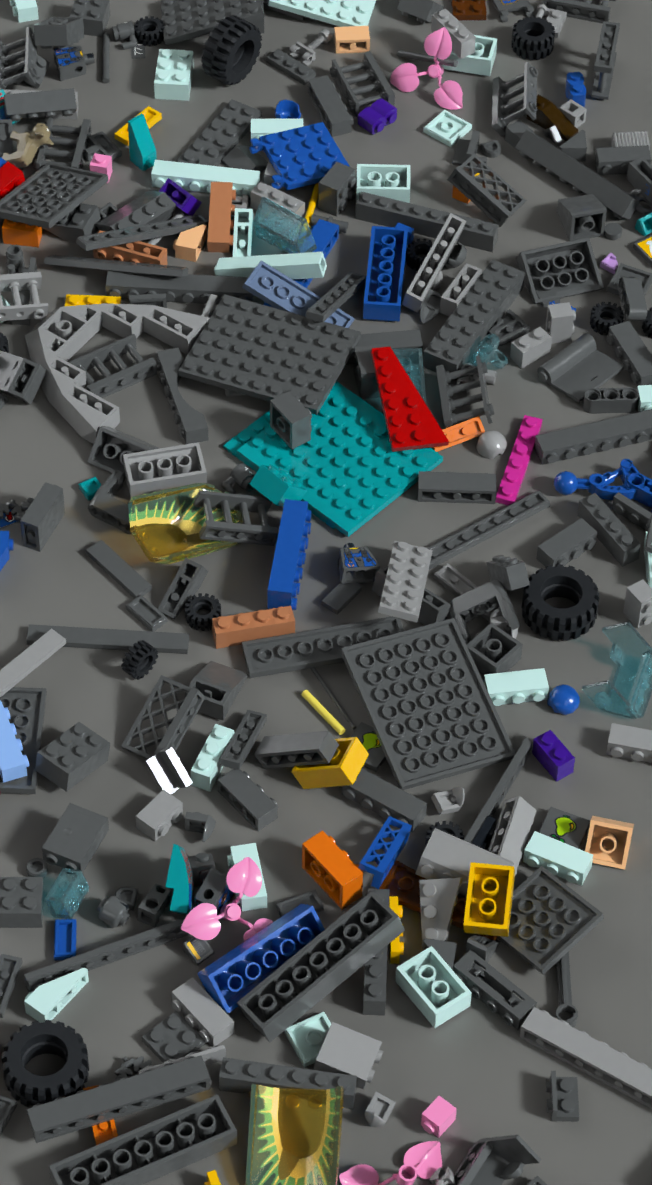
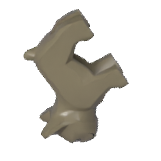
[2,123,54,168]

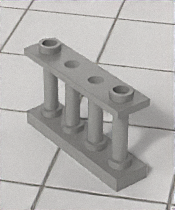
[0,272,48,321]

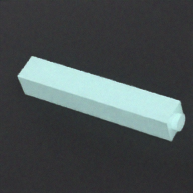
[214,252,327,279]

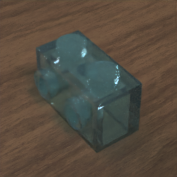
[45,868,90,919]

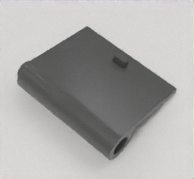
[537,333,624,402]

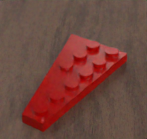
[371,346,449,452]

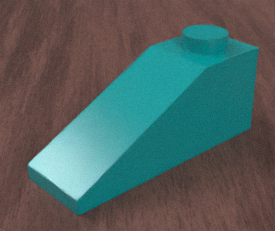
[128,113,157,172]

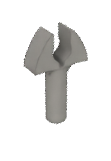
[429,1166,455,1185]

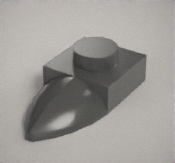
[420,289,442,324]

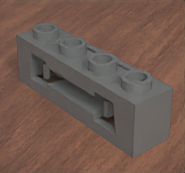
[453,950,537,1030]

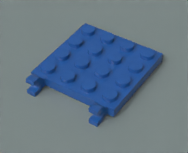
[249,122,350,190]

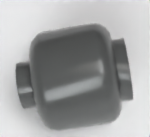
[97,896,130,928]

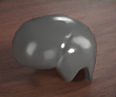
[444,242,467,268]

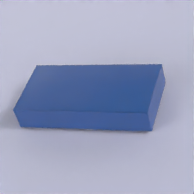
[54,919,77,961]

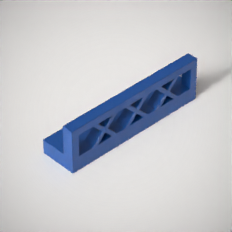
[358,816,412,889]

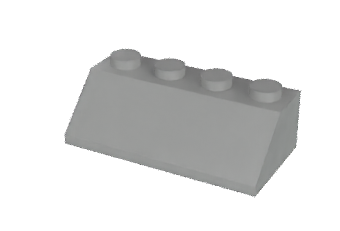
[123,442,207,499]
[415,828,514,897]

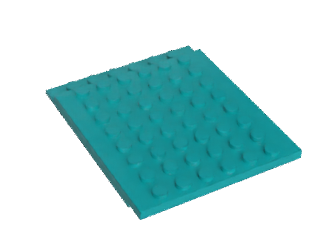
[223,381,443,537]

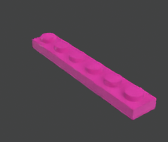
[495,415,543,505]

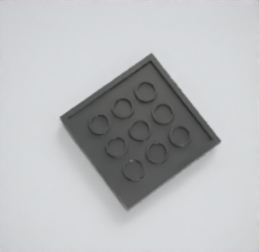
[497,866,604,975]

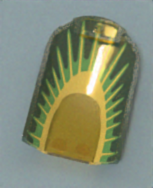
[128,483,243,565]
[246,1084,344,1185]

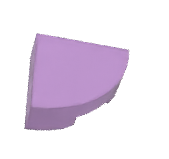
[600,252,618,274]

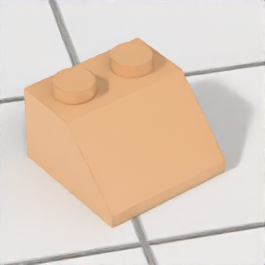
[585,816,634,870]

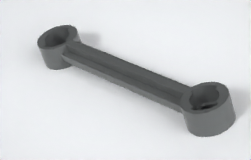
[555,951,578,1027]

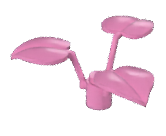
[390,27,463,110]
[181,857,273,941]
[339,1141,442,1185]

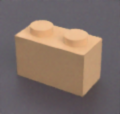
[334,26,370,54]

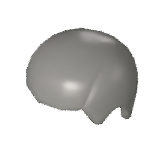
[476,430,507,459]

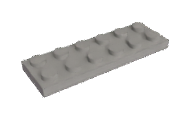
[378,541,433,622]

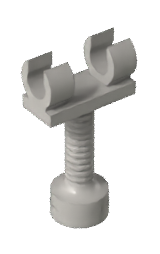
[289,29,332,65]

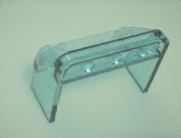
[582,621,652,719]

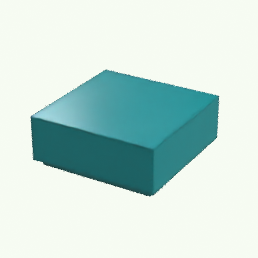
[79,476,102,501]

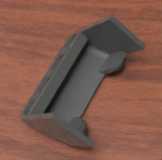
[448,1135,541,1185]

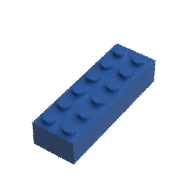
[363,226,408,322]
[267,499,312,611]
[197,904,325,1014]

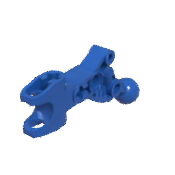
[554,459,652,513]

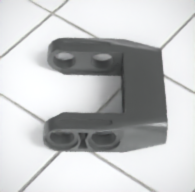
[88,469,167,534]
[449,580,520,645]

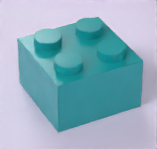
[250,465,307,507]

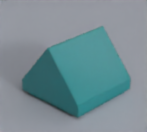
[635,212,652,236]

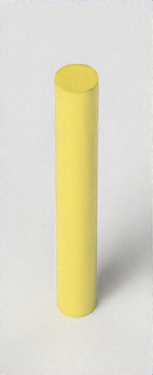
[301,690,346,735]

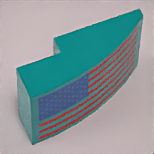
[165,844,195,915]

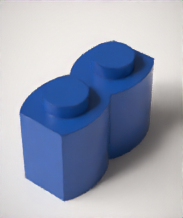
[565,72,586,108]

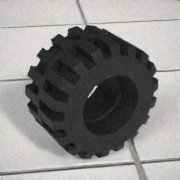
[511,16,555,60]

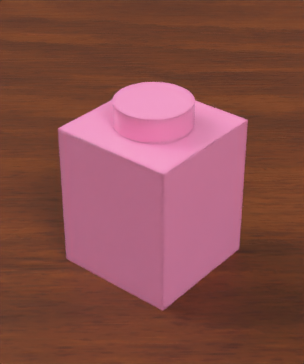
[90,153,112,184]
[421,1096,457,1138]

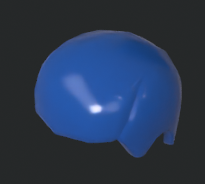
[275,100,301,119]
[547,684,580,715]

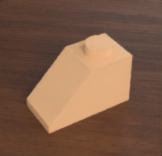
[173,224,207,262]

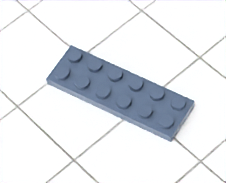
[242,260,355,328]

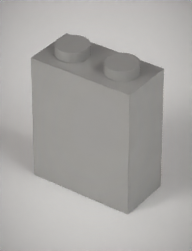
[314,1022,383,1089]

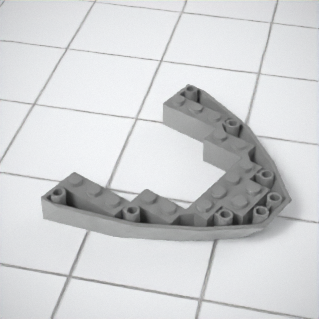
[25,303,210,444]

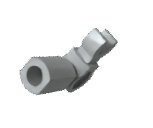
[456,363,497,392]

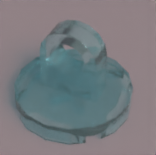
[472,334,508,369]

